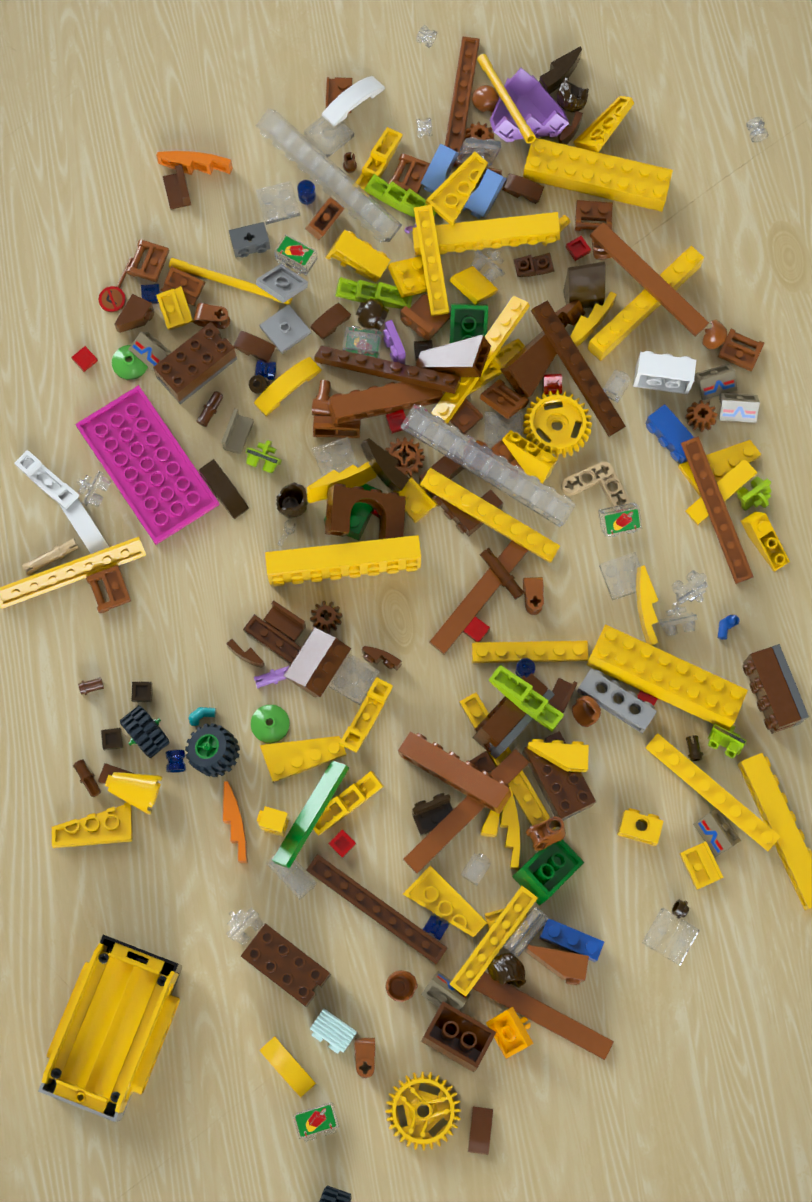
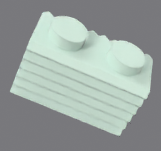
[310,1008,357,1054]

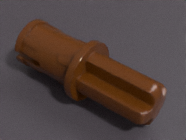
[196,391,223,427]
[73,759,101,797]

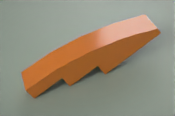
[156,151,233,175]
[223,781,248,863]

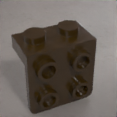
[412,793,453,836]

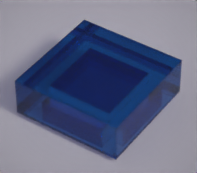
[141,284,160,304]

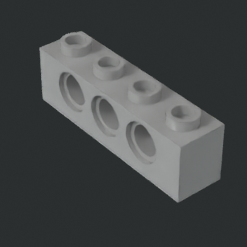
[577,669,657,734]

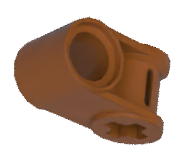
[193,303,230,329]
[523,577,544,615]
[526,816,566,851]
[355,1038,375,1078]

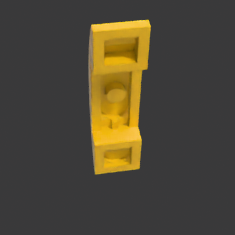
[254,357,322,416]
[339,677,393,753]

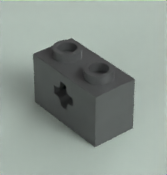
[229,222,270,258]

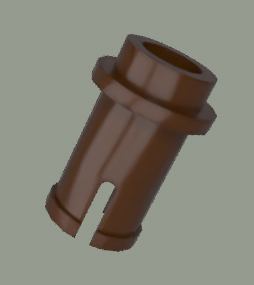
[343,152,357,173]
[78,677,104,696]

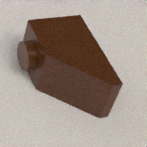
[114,294,154,333]

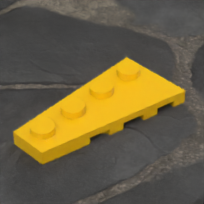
[573,96,634,152]
[426,152,488,226]
[678,440,761,496]
[260,736,347,783]
[52,802,133,848]
[403,865,488,937]

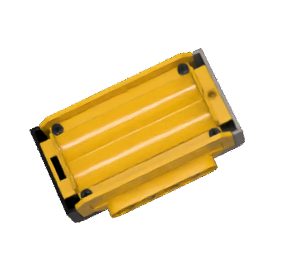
[38,934,182,1122]

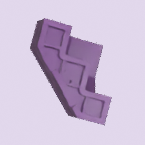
[490,67,569,142]

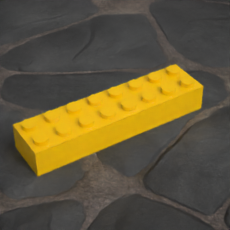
[523,138,673,212]
[265,535,421,586]
[586,624,748,731]

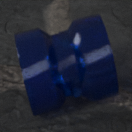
[297,180,316,205]
[255,360,276,380]
[515,658,536,678]
[165,750,186,773]
[423,913,450,941]

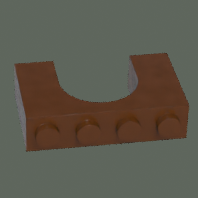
[419,449,503,537]
[325,483,406,539]

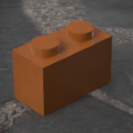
[305,197,345,240]

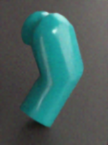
[188,707,216,726]

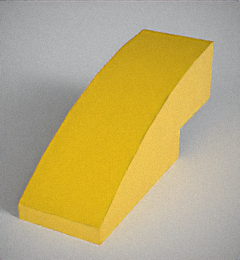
[259,1036,316,1098]

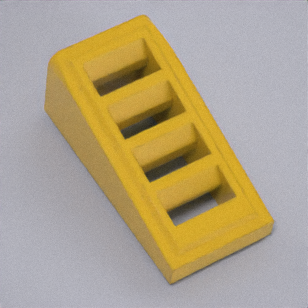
[480,810,500,838]

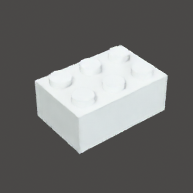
[633,351,696,394]

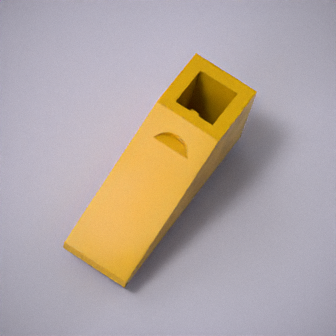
[502,430,558,484]
[741,511,790,572]
[527,739,589,772]

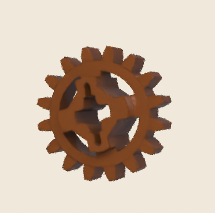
[385,437,425,477]

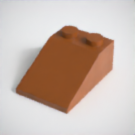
[525,945,589,985]

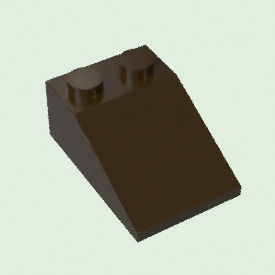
[563,262,606,309]

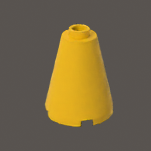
[105,772,163,815]

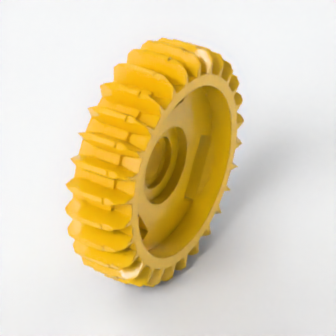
[523,390,592,459]
[385,1071,461,1151]

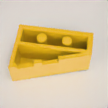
[325,230,390,282]

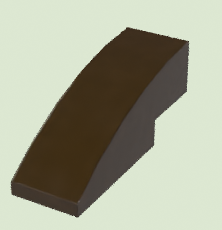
[539,46,582,94]
[361,438,410,493]
[199,459,249,519]

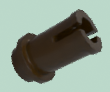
[686,735,704,761]

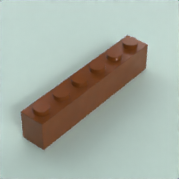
[328,382,443,425]
[398,731,512,814]

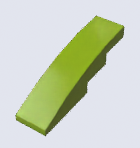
[364,174,436,218]
[335,277,413,309]
[489,665,564,732]

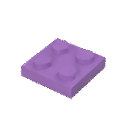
[383,320,406,364]

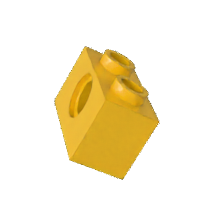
[257,806,290,837]
[617,808,664,846]

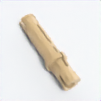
[22,538,79,575]

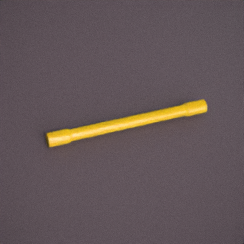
[477,54,536,143]
[169,258,293,305]

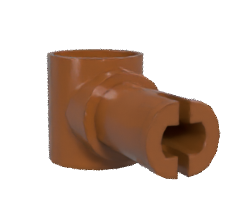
[312,380,331,416]

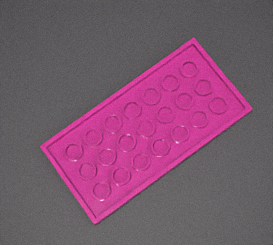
[75,385,220,545]

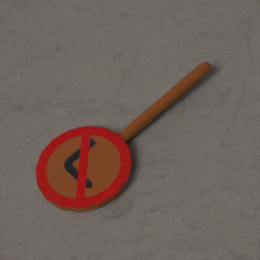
[98,257,133,313]

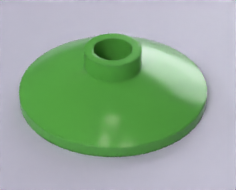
[112,345,148,380]
[251,705,290,743]

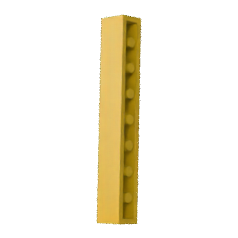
[413,212,560,256]
[588,246,704,361]
[737,753,812,911]

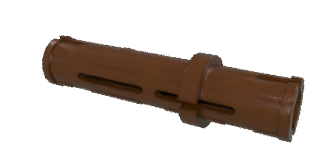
[480,548,524,600]

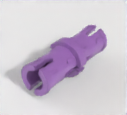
[254,665,290,689]

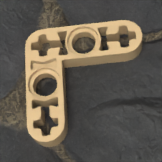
[561,462,630,513]

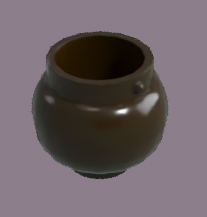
[356,298,389,331]

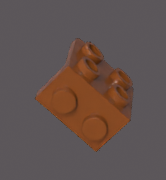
[400,294,451,341]

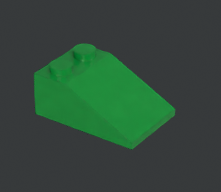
[449,303,488,344]
[324,483,383,541]
[512,839,585,906]

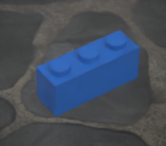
[645,404,695,464]
[539,918,604,962]

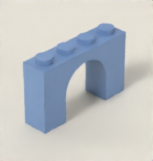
[421,144,506,219]

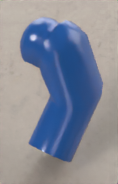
[717,615,740,640]

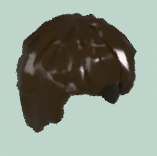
[557,78,589,113]
[276,482,309,519]
[487,953,526,988]

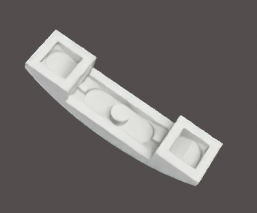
[322,76,385,127]
[14,450,79,509]
[59,498,109,554]

